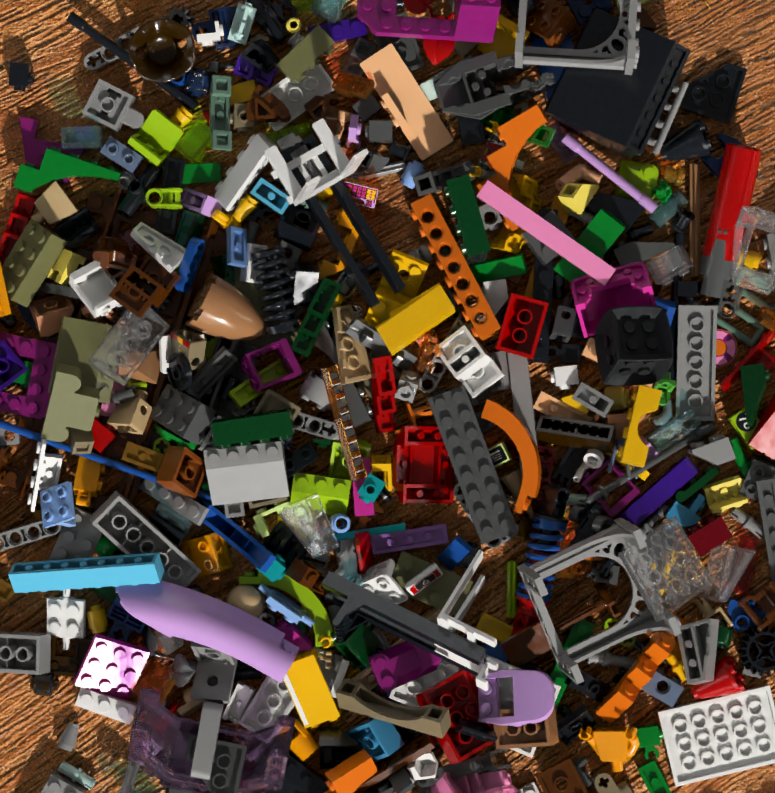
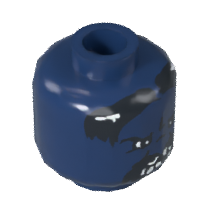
[185,68,211,98]

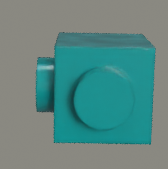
[357,473,386,504]
[256,550,286,583]

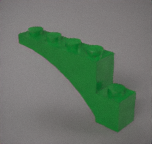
[13,147,121,193]

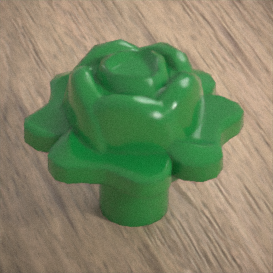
[652,180,672,203]

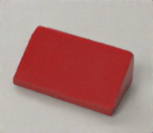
[354,531,374,575]

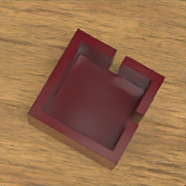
[683,514,733,556]

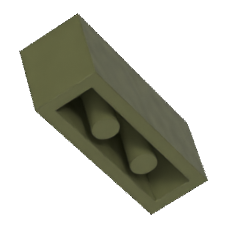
[277,25,335,84]

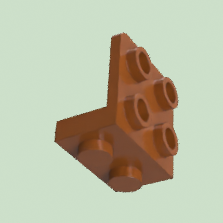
[526,0,577,48]

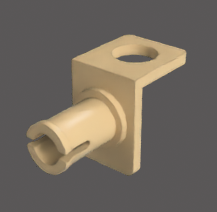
[694,595,733,627]

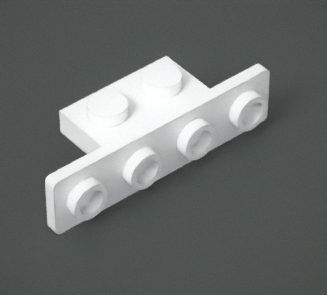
[27,439,63,512]

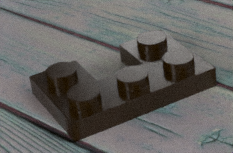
[50,636,93,677]

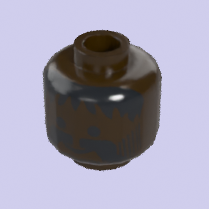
[30,672,59,696]

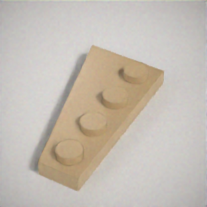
[332,304,372,385]

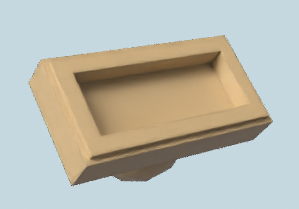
[177,687,204,718]

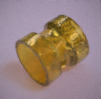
[662,164,685,187]

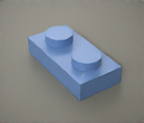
[226,226,247,268]

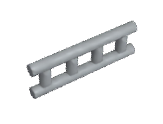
[647,81,689,155]

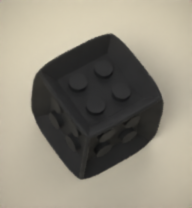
[595,306,674,386]

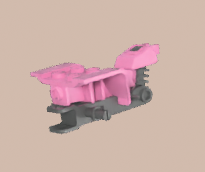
[417,749,519,793]

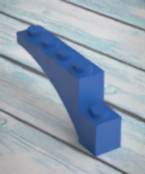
[198,498,277,573]

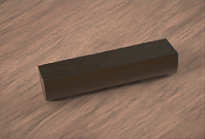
[536,414,616,454]

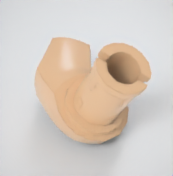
[555,164,603,192]

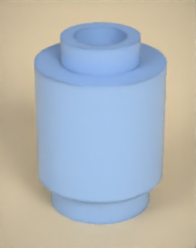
[400,160,426,190]
[329,513,350,533]

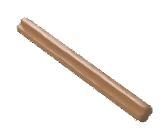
[689,163,701,277]

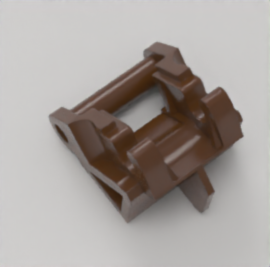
[246,85,291,123]
[304,94,339,135]
[93,236,141,280]
[737,582,775,632]

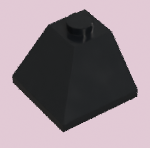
[319,726,358,769]

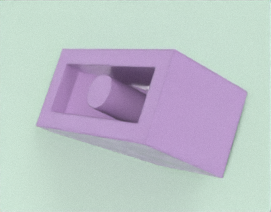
[181,187,223,219]

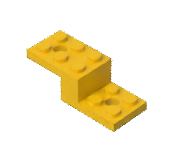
[365,249,429,327]

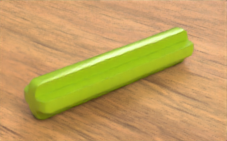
[506,561,518,618]

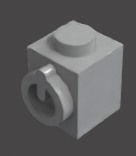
[394,369,421,403]

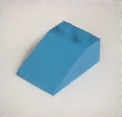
[345,717,405,761]

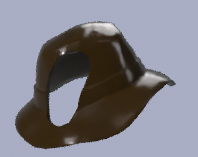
[129,18,195,82]

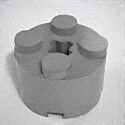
[299,370,344,412]

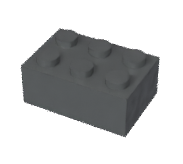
[150,383,217,445]

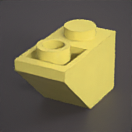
[558,182,600,214]

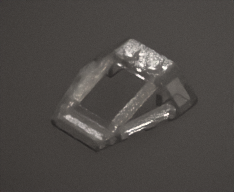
[731,206,775,295]

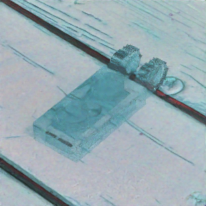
[647,409,702,453]

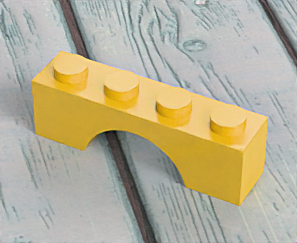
[618,385,662,468]

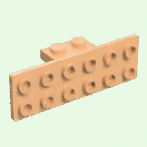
[360,43,453,161]

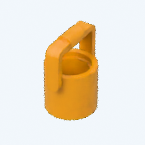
[277,718,319,762]

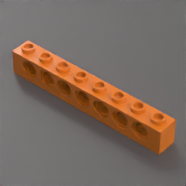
[409,193,501,342]

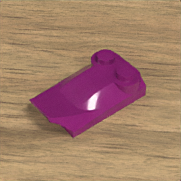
[368,641,443,693]

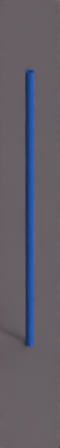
[0,420,224,507]

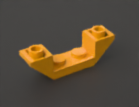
[318,209,359,280]

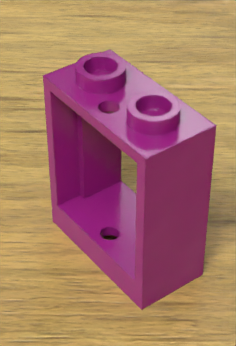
[240,338,302,394]
[580,457,640,518]

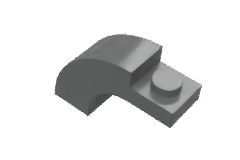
[413,160,478,196]

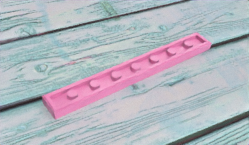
[476,180,616,286]

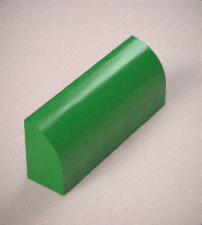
[554,209,627,283]

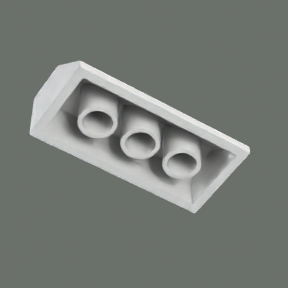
[214,132,279,212]

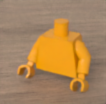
[579,726,640,772]

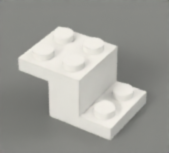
[434,325,505,399]

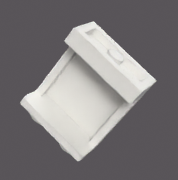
[69,261,122,318]

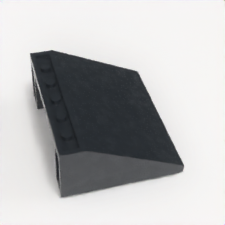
[544,8,691,157]

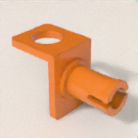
[393,402,432,434]

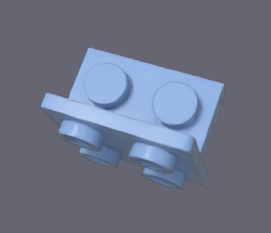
[40,481,76,528]

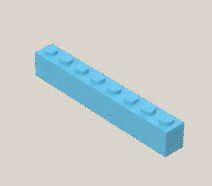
[8,552,164,593]

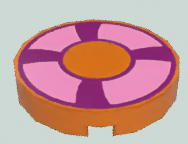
[716,329,738,367]

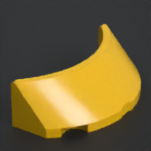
[489,174,541,254]

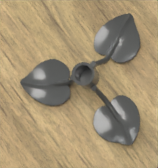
[142,624,197,714]

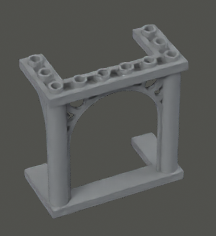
[515,0,641,75]
[517,517,682,684]

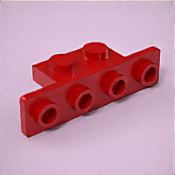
[720,329,775,392]

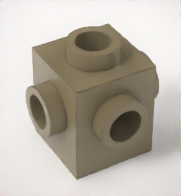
[230,103,257,133]

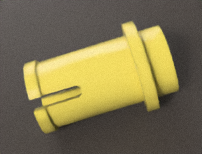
[286,18,301,34]

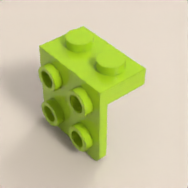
[127,109,184,166]

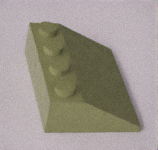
[48,316,124,404]

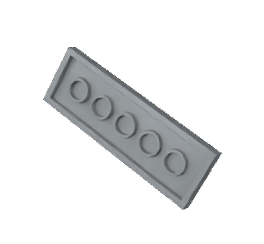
[675,305,717,421]

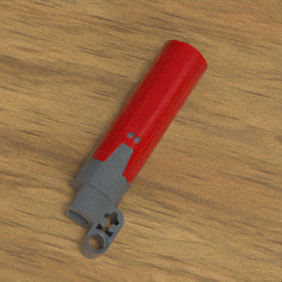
[698,143,762,318]

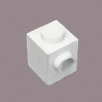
[550,365,579,390]

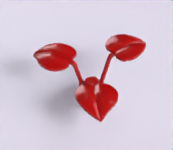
[403,0,455,66]

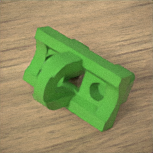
[652,372,676,406]

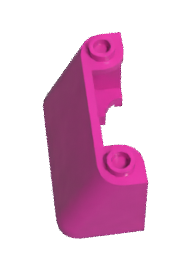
[571,262,656,338]

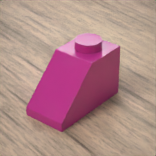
[273,621,313,651]

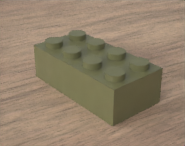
[2,219,67,307]
[392,550,473,616]

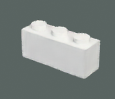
[75,687,138,725]

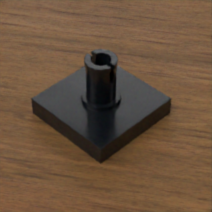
[557,704,597,745]

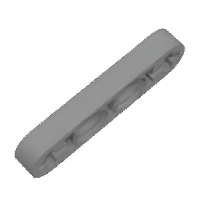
[84,26,149,72]

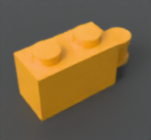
[73,455,106,507]

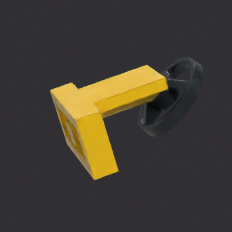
[372,454,393,503]

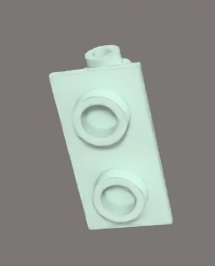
[227,2,257,45]

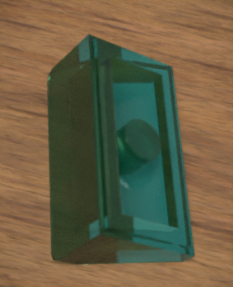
[174,209,206,249]

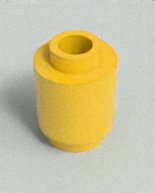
[86,604,108,634]

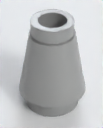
[57,722,79,752]

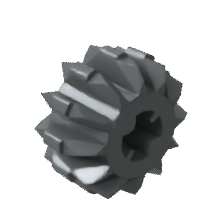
[162,5,195,38]

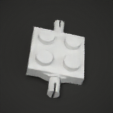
[47,589,86,650]

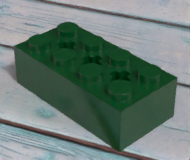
[443,174,491,258]
[211,408,295,449]

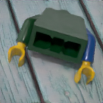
[318,621,378,678]

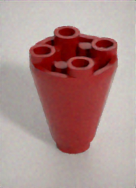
[690,655,746,699]

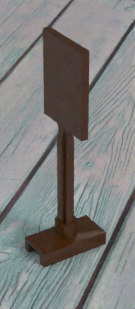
[500,583,621,667]

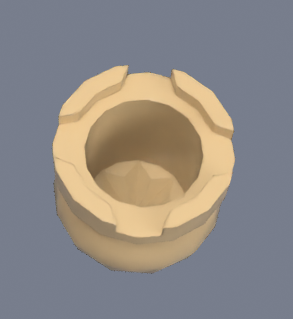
[226,584,266,618]

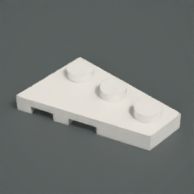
[130,222,186,273]

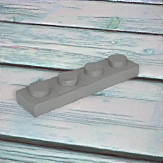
[139,479,210,526]

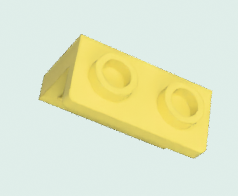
[702,475,748,513]

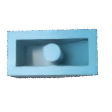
[250,177,289,215]

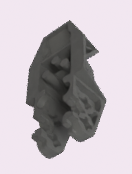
[434,51,556,120]

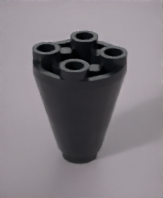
[660,119,715,161]

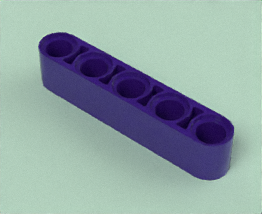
[616,456,700,526]

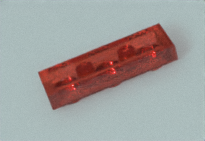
[729,535,761,596]

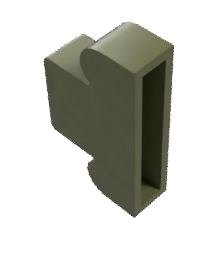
[41,362,101,442]

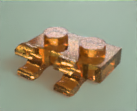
[415,329,443,374]

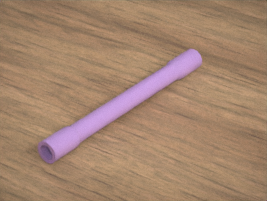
[562,133,659,214]

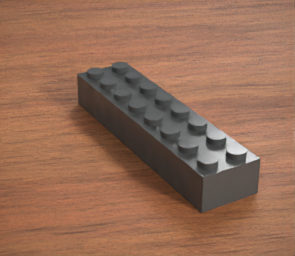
[427,385,518,544]

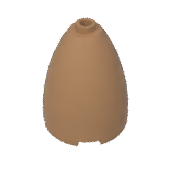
[185,273,266,341]

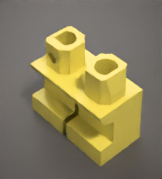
[46,248,87,286]

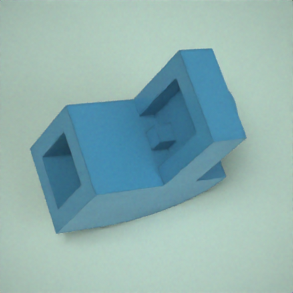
[663,493,706,527]

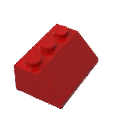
[496,293,549,360]

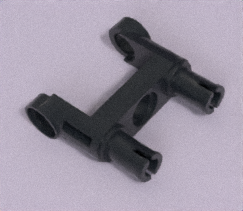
[568,500,623,577]

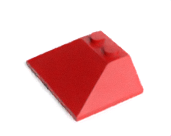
[392,426,454,503]

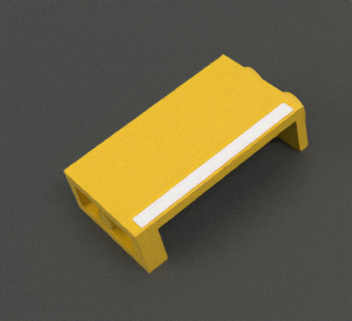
[283,648,342,729]

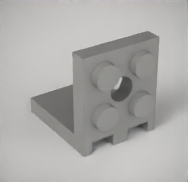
[190,641,238,704]

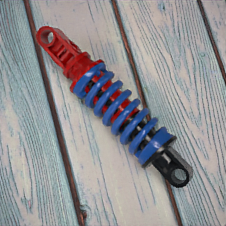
[511,484,569,636]

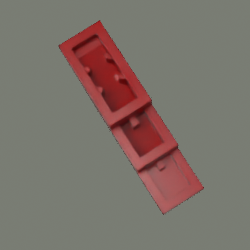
[0,191,38,267]
[372,355,397,433]

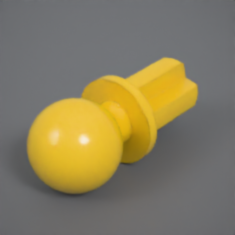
[212,209,241,229]

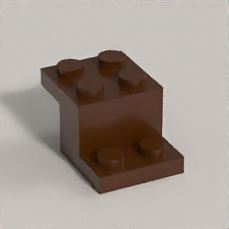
[109,254,181,319]

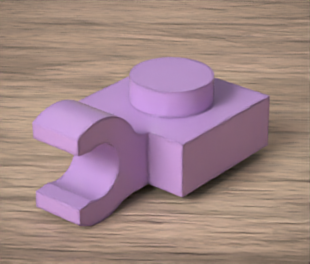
[346,114,362,149]

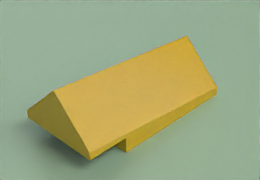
[375,283,456,356]

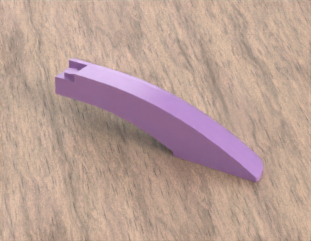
[115,580,299,683]

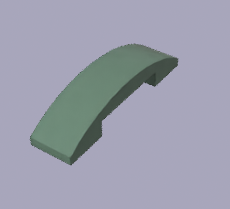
[209,75,232,151]

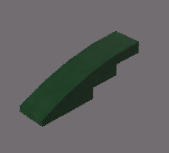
[291,277,342,358]

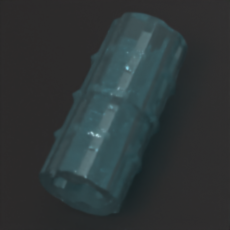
[648,190,688,229]

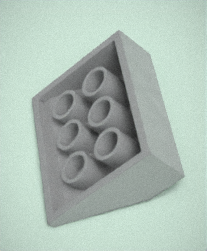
[203,439,290,506]

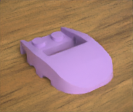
[478,669,555,727]

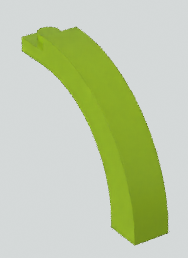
[239,570,335,647]

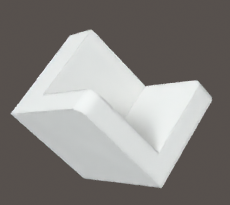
[407,751,439,781]

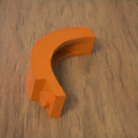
[481,399,541,514]

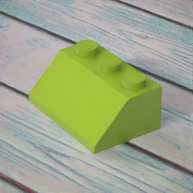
[290,472,352,516]

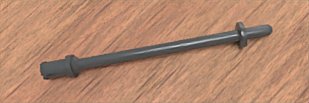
[585,421,716,504]

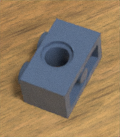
[100,136,145,175]
[642,667,684,708]

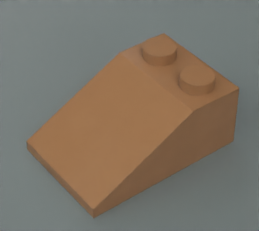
[493,705,559,749]

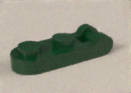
[673,464,721,502]

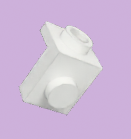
[197,20,224,47]

